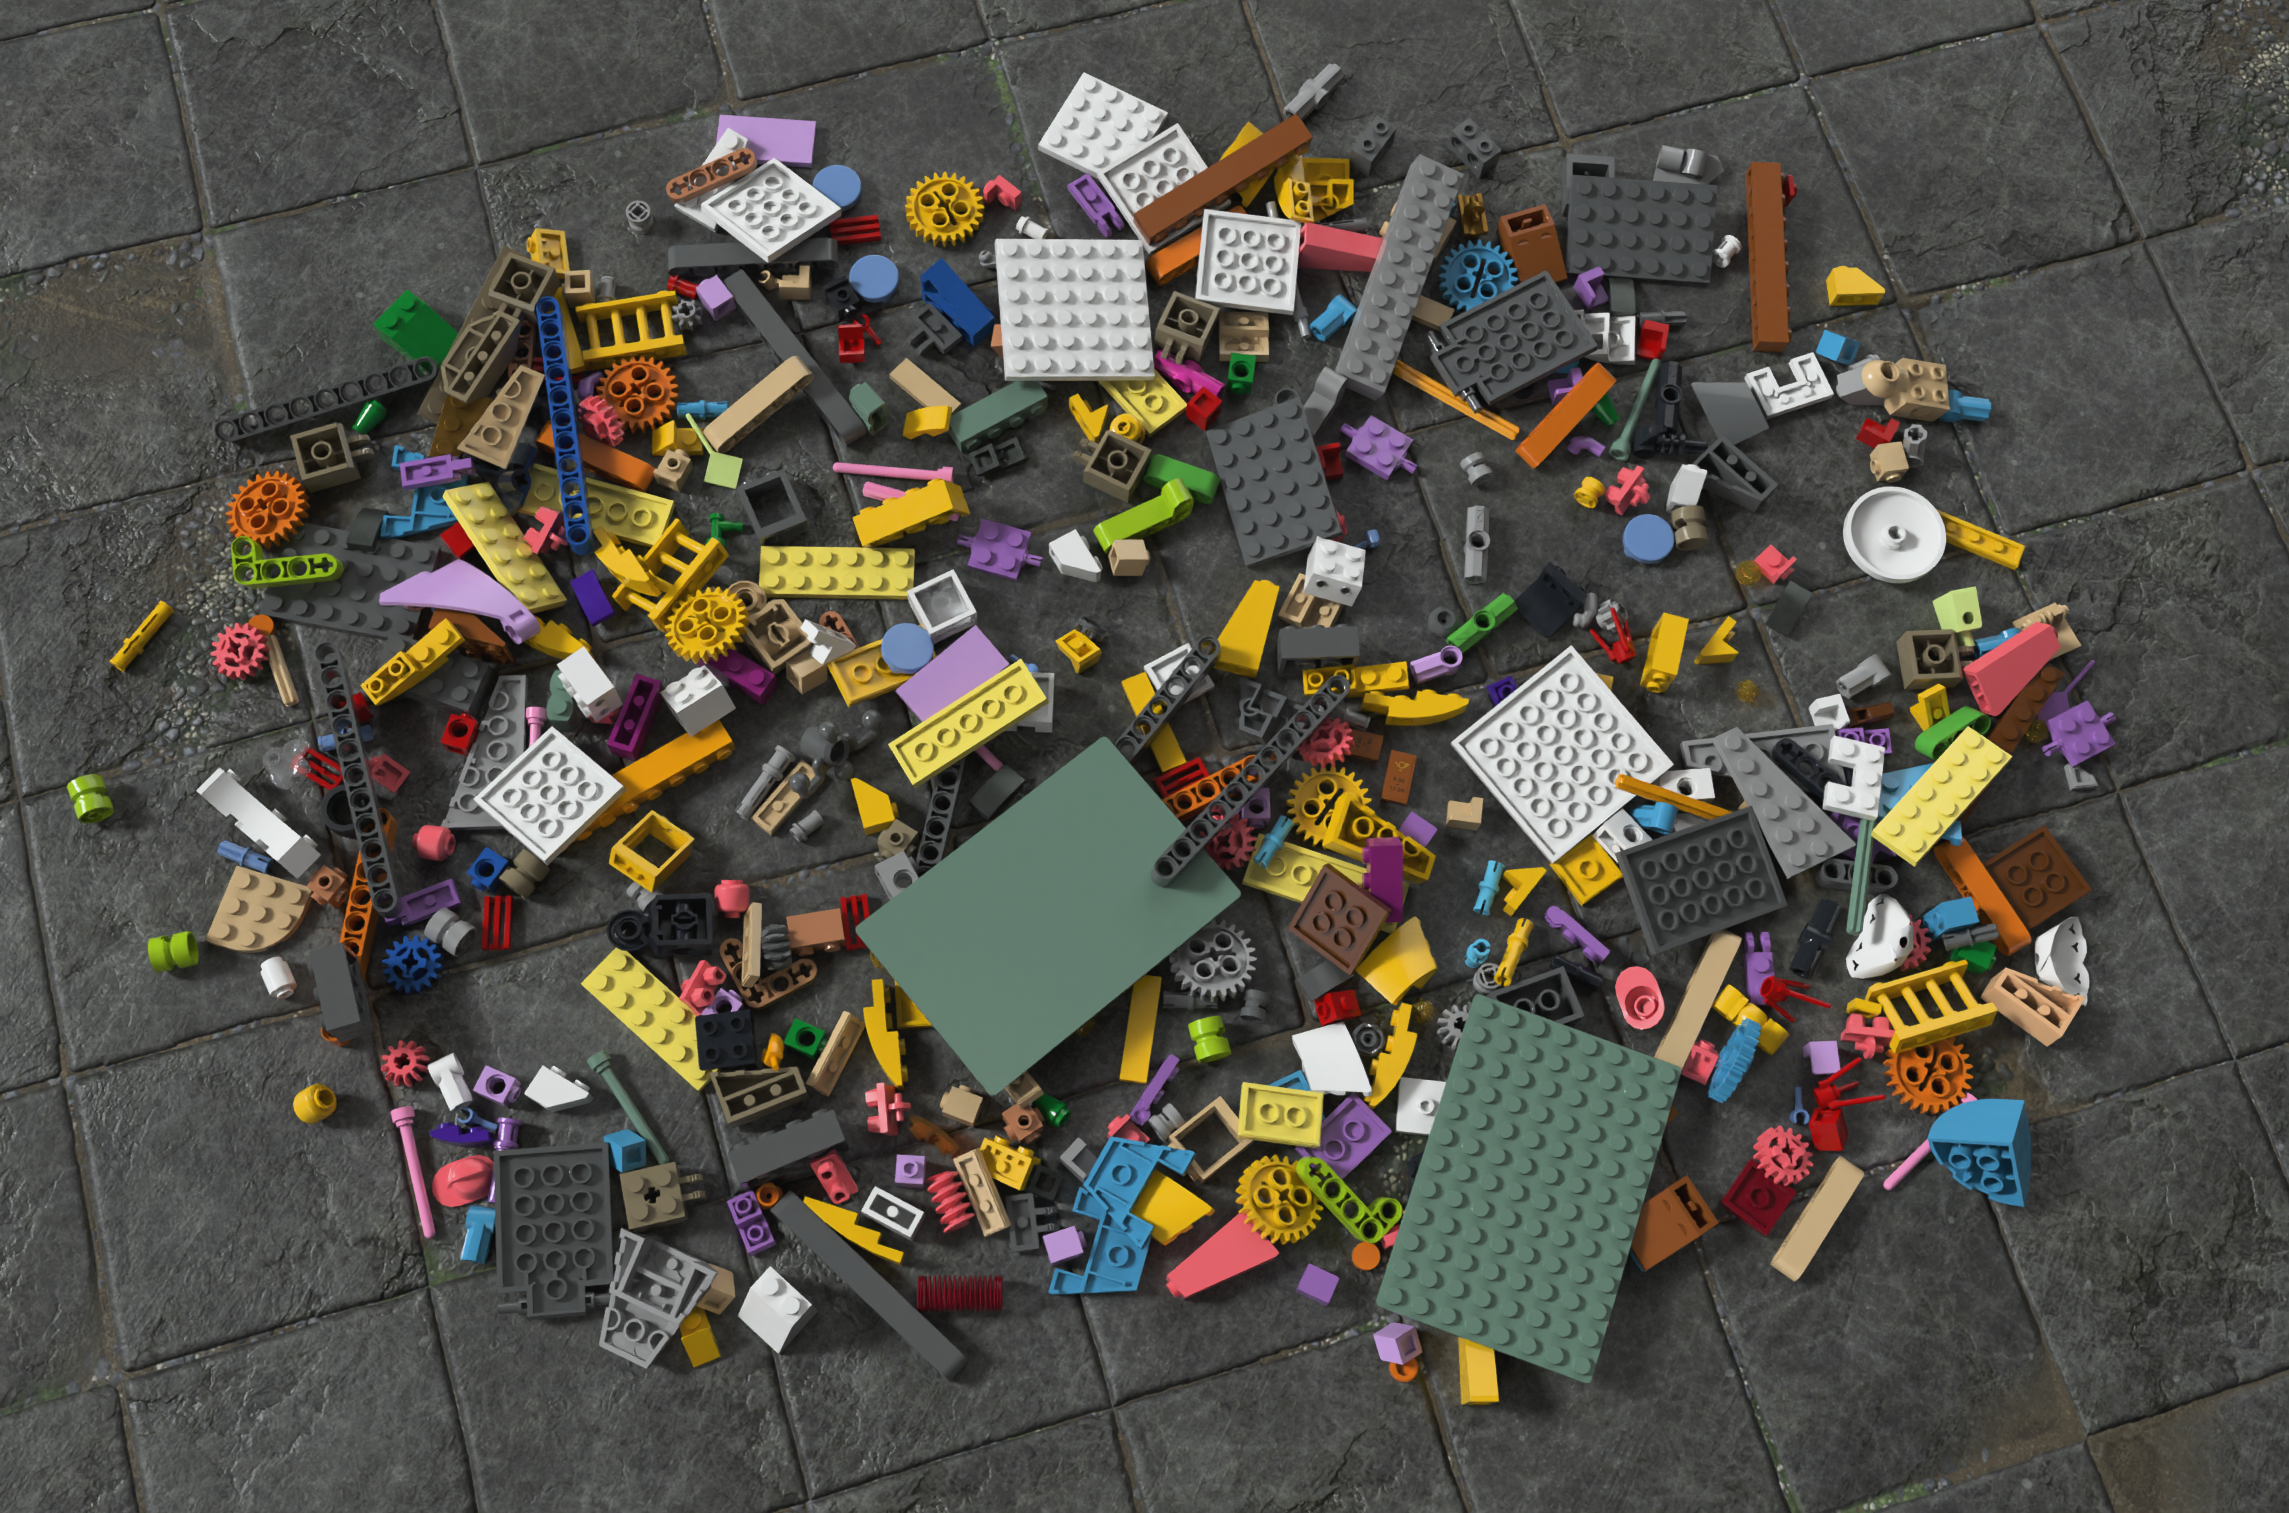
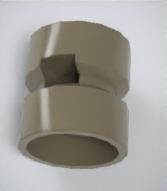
[1671,505,1709,551]
[498,849,550,900]

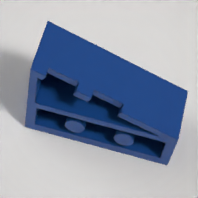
[920,258,995,347]

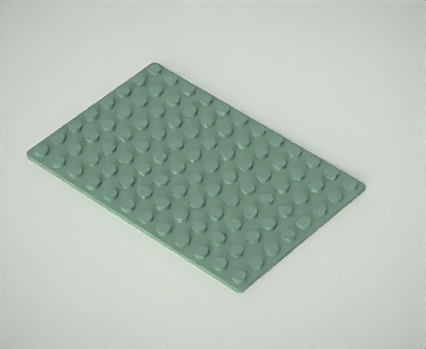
[856,737,1241,1096]
[1376,994,1681,1384]

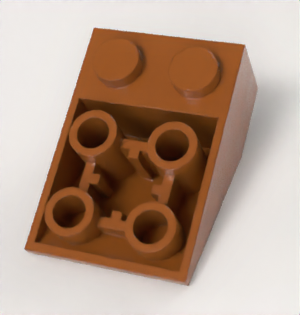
[1496,204,1568,284]
[428,608,516,665]
[1630,1175,1719,1271]

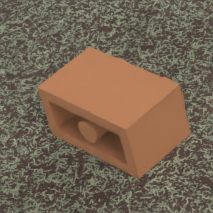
[786,908,846,956]

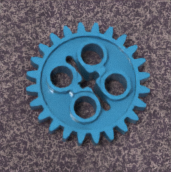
[1438,240,1518,313]
[1708,1018,1761,1103]

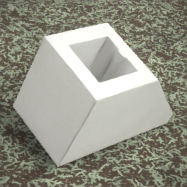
[1665,464,1707,513]
[1049,529,1103,582]
[524,1066,594,1112]

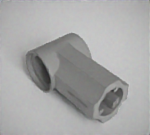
[1903,424,1927,468]
[1836,654,1891,699]

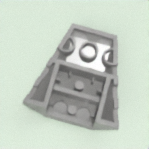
[599,1228,719,1369]

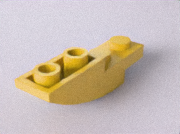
[1274,154,1314,223]
[593,526,662,597]
[524,615,595,660]
[360,618,465,706]
[1302,661,1410,698]
[1361,690,1469,726]
[863,979,908,1091]
[1364,1003,1417,1111]

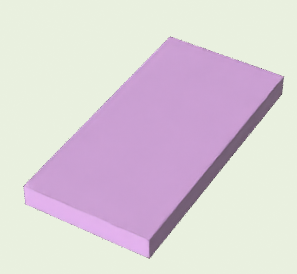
[716,115,817,168]
[896,625,1009,722]

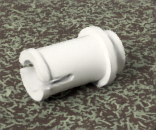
[1016,216,1049,239]

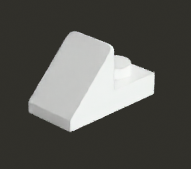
[801,619,856,664]

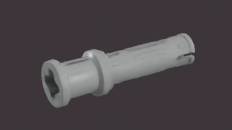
[734,745,797,821]

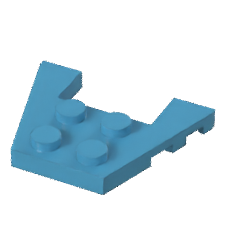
[380,445,470,539]
[1877,763,1962,846]
[1083,1136,1196,1250]
[1048,1187,1152,1295]

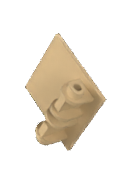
[2012,603,2082,661]

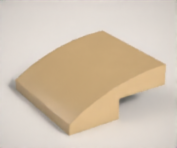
[1219,311,1269,362]
[1278,573,1344,628]

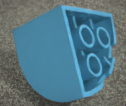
[1927,1099,2031,1207]

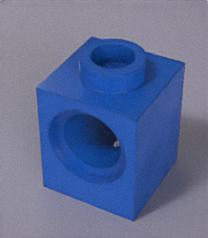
[467,847,512,894]

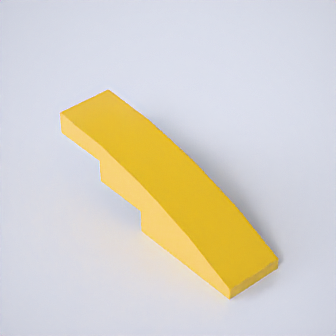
[803,1196,905,1266]

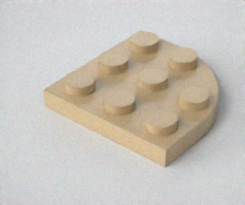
[205,866,313,953]

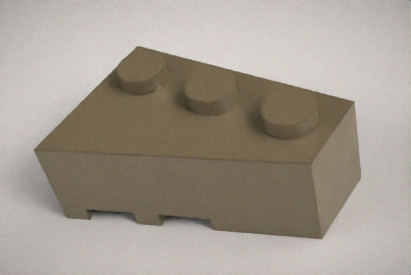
[709,1067,810,1129]

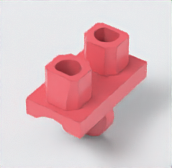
[1605,465,1650,515]
[524,507,569,554]
[679,960,727,1016]
[1841,1014,1895,1059]
[865,1083,911,1136]
[810,1149,858,1204]

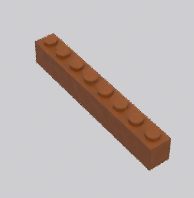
[1133,113,1313,245]
[1745,162,1792,352]

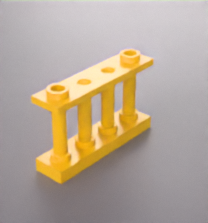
[575,290,687,371]
[612,518,729,633]
[1865,959,1998,1054]

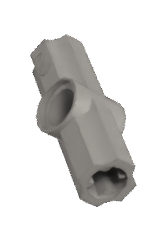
[1283,63,1345,121]
[1464,505,1490,584]

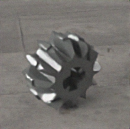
[761,924,792,971]

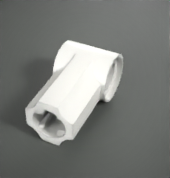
[427,1053,474,1112]

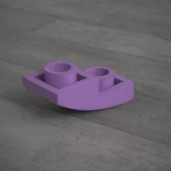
[1836,727,1892,756]
[727,1189,776,1257]

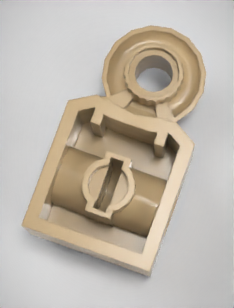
[1861,358,1950,422]
[728,581,814,675]

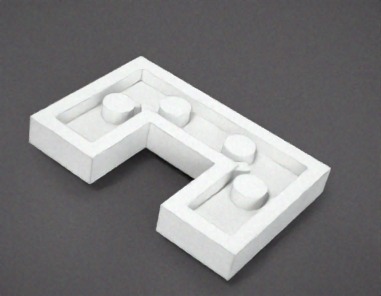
[1744,352,1834,420]
[1822,736,1885,821]

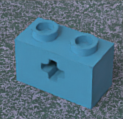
[1923,897,1979,941]

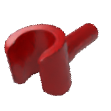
[853,315,882,346]

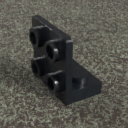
[695,1009,758,1071]

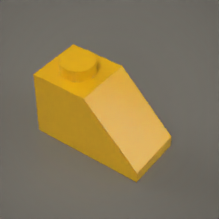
[1826,266,1885,306]
[851,778,900,835]

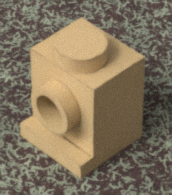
[653,449,693,493]

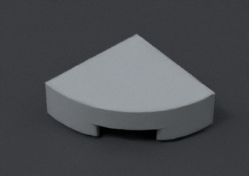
[2064,764,2098,791]

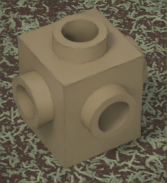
[877,819,920,860]

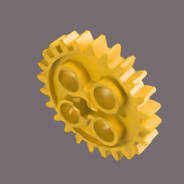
[905,172,984,247]
[665,587,750,664]
[1286,766,1372,850]
[1236,1155,1323,1245]

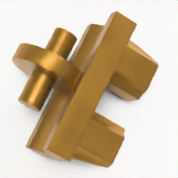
[1457,193,1489,240]

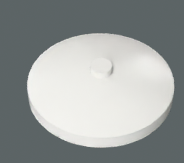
[1843,487,1946,583]

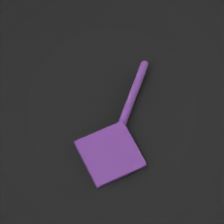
[2037,660,2095,724]

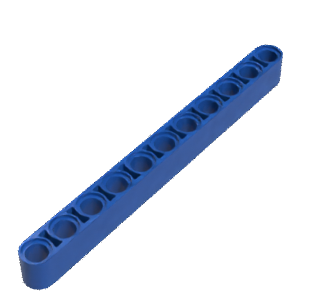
[536,296,594,555]

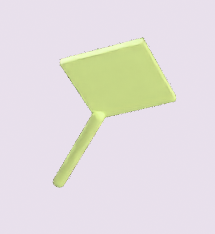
[686,413,743,490]

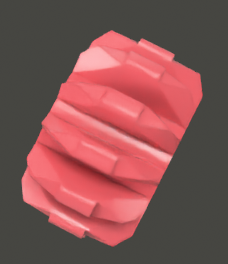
[381,1040,430,1087]

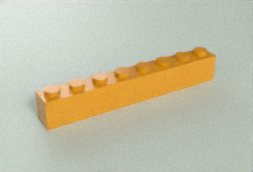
[562,719,735,852]

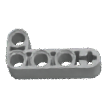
[1304,366,1348,441]

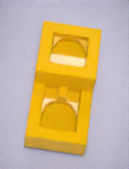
[903,406,952,440]

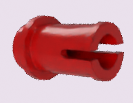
[667,275,699,300]

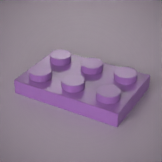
[1295,1092,1392,1189]

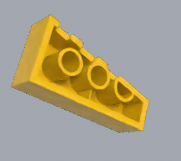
[852,478,970,548]
[1322,793,1436,884]

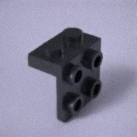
[1514,562,1587,638]

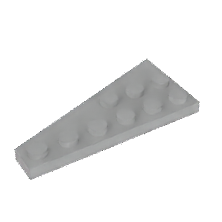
[441,675,528,831]
[1680,724,1847,794]
[1712,727,1857,879]

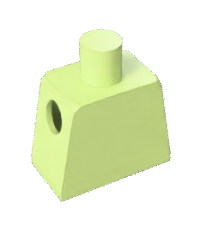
[1933,586,1982,647]

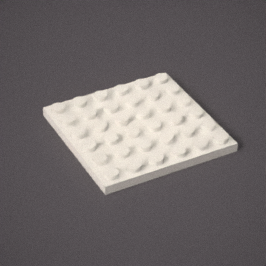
[995,239,1155,381]
[1451,645,1674,864]

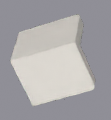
[1809,694,1850,732]

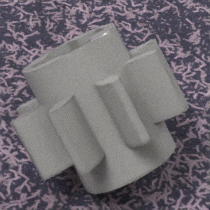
[672,299,703,331]
[1596,599,1628,633]

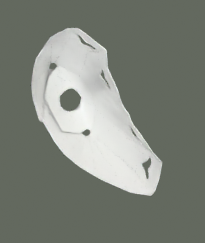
[1846,894,1914,979]
[2035,917,2089,1006]

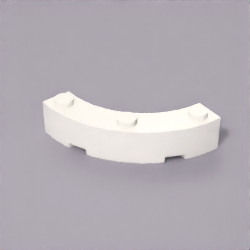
[196,767,321,879]

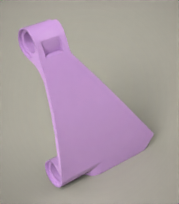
[379,559,540,644]

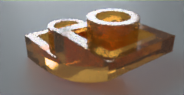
[909,1115,961,1159]

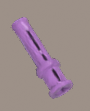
[486,1118,523,1203]

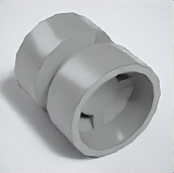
[424,907,477,957]

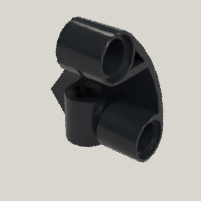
[462,442,539,516]

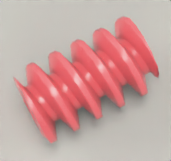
[924,1171,975,1234]

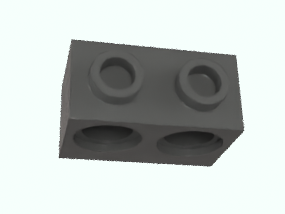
[1349,115,1397,177]
[1447,117,1502,178]

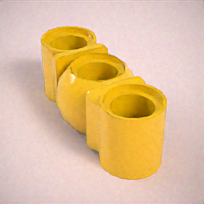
[1712,984,1790,1056]

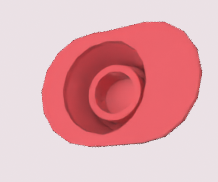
[1615,966,1665,1030]
[432,1155,494,1207]

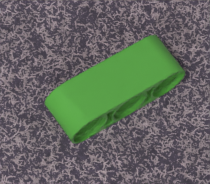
[1144,454,1221,504]
[1915,706,1991,761]

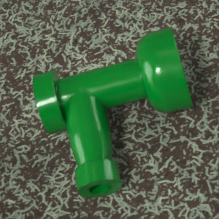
[706,513,743,550]

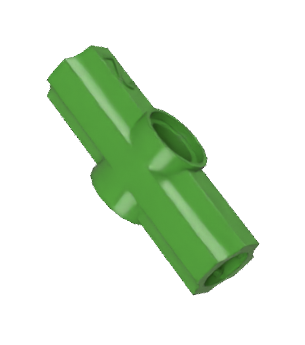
[1446,593,1518,655]

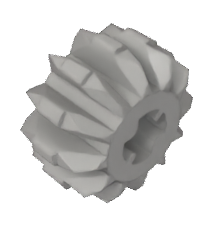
[1437,1004,1468,1050]

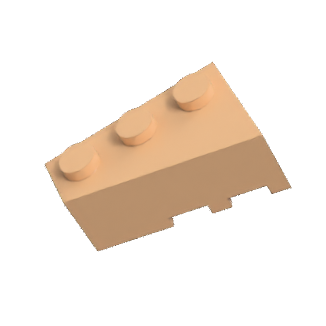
[1980,968,2086,1047]

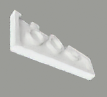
[674,128,750,233]

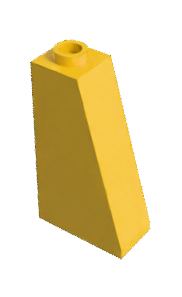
[1208,580,1280,679]
[1458,1337,1499,1405]

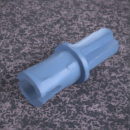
[318,725,374,753]
[217,840,274,874]

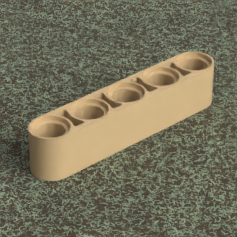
[703,356,814,454]
[1771,1156,1865,1282]

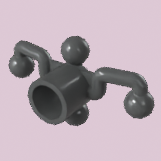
[789,710,882,799]

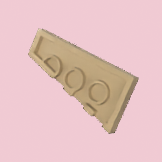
[457,365,545,469]

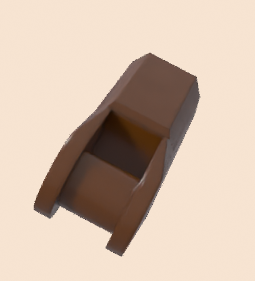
[1847,702,1894,728]

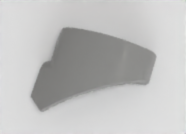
[1653,145,1724,185]

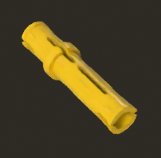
[109,601,175,672]
[1494,918,1534,986]

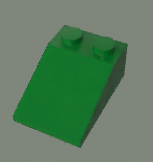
[373,289,458,379]

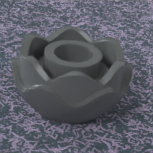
[1428,607,1459,638]
[1351,1023,1385,1057]

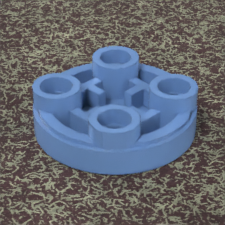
[813,165,862,213]
[849,255,899,303]
[1623,514,1674,564]
[881,623,934,674]

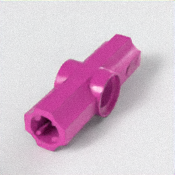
[1153,349,1225,399]

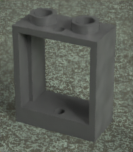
[1562,153,1615,217]
[736,469,809,546]

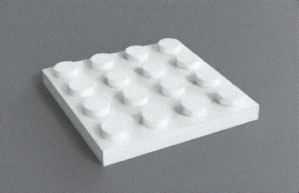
[1038,73,1168,179]
[1096,123,1231,255]
[701,158,841,263]
[1195,209,1301,315]
[474,726,626,865]

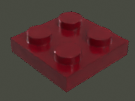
[1719,1158,1797,1237]

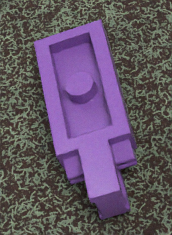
[400,454,475,490]
[385,879,463,927]
[1129,1054,1180,1127]

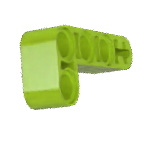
[1093,478,1194,554]
[231,536,344,589]
[1296,1156,1403,1243]

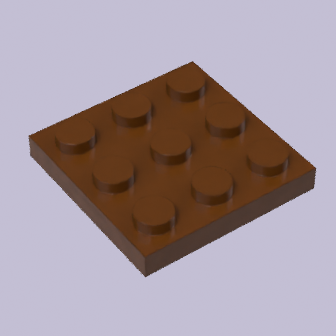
[1982,825,2092,930]
[1287,863,1392,976]

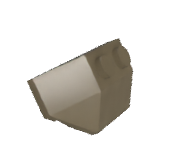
[440,310,522,404]

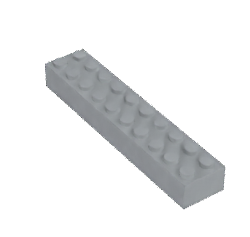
[1335,154,1464,401]

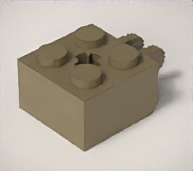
[488,252,561,324]
[1153,291,1220,365]
[290,423,374,493]
[1072,431,1152,503]
[1896,629,1974,690]
[619,1162,706,1233]

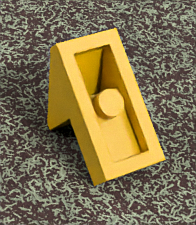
[1069,394,1108,444]
[652,421,704,456]
[1694,616,1739,665]
[1056,629,1102,674]
[1910,684,1950,732]
[1502,867,1547,916]
[679,1305,721,1368]

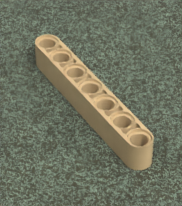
[1654,929,1742,1071]

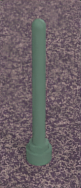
[1609,359,1661,461]
[587,1050,669,1165]

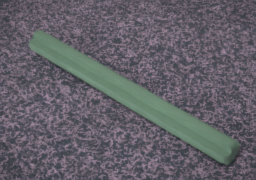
[1846,818,1876,936]

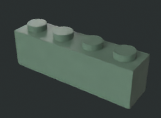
[948,381,1048,453]

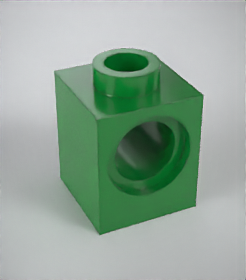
[1226,352,1256,394]
[784,1018,828,1061]

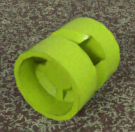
[67,774,114,824]
[148,931,199,973]
[1188,1016,1231,1063]

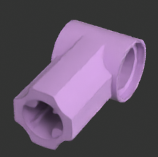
[1410,646,1463,684]

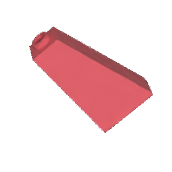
[1297,222,1383,272]
[1962,622,2061,716]
[1166,1214,1279,1300]

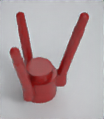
[1589,607,1637,665]
[1760,975,1831,1023]
[1812,1057,1886,1110]

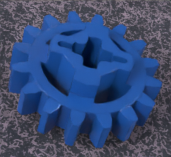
[382,935,444,995]

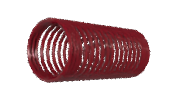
[917,1275,1003,1312]

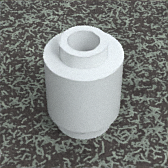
[261,957,297,999]

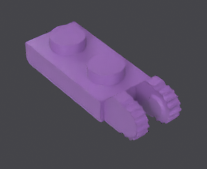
[1068,173,1125,238]
[1544,905,1610,964]
[1743,932,1778,1006]

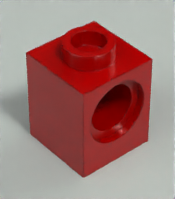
[1186,386,1222,431]
[440,713,480,757]

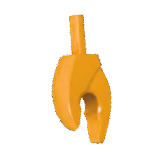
[761,1033,784,1071]

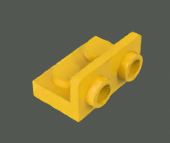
[527,228,570,279]
[980,1135,1041,1190]

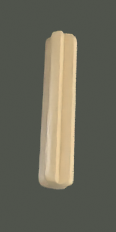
[265,635,299,707]

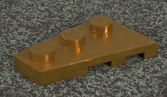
[428,394,494,458]

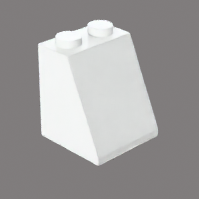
[738,1266,818,1354]

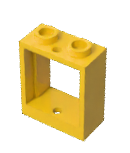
[1640,613,1689,693]
[609,810,695,893]

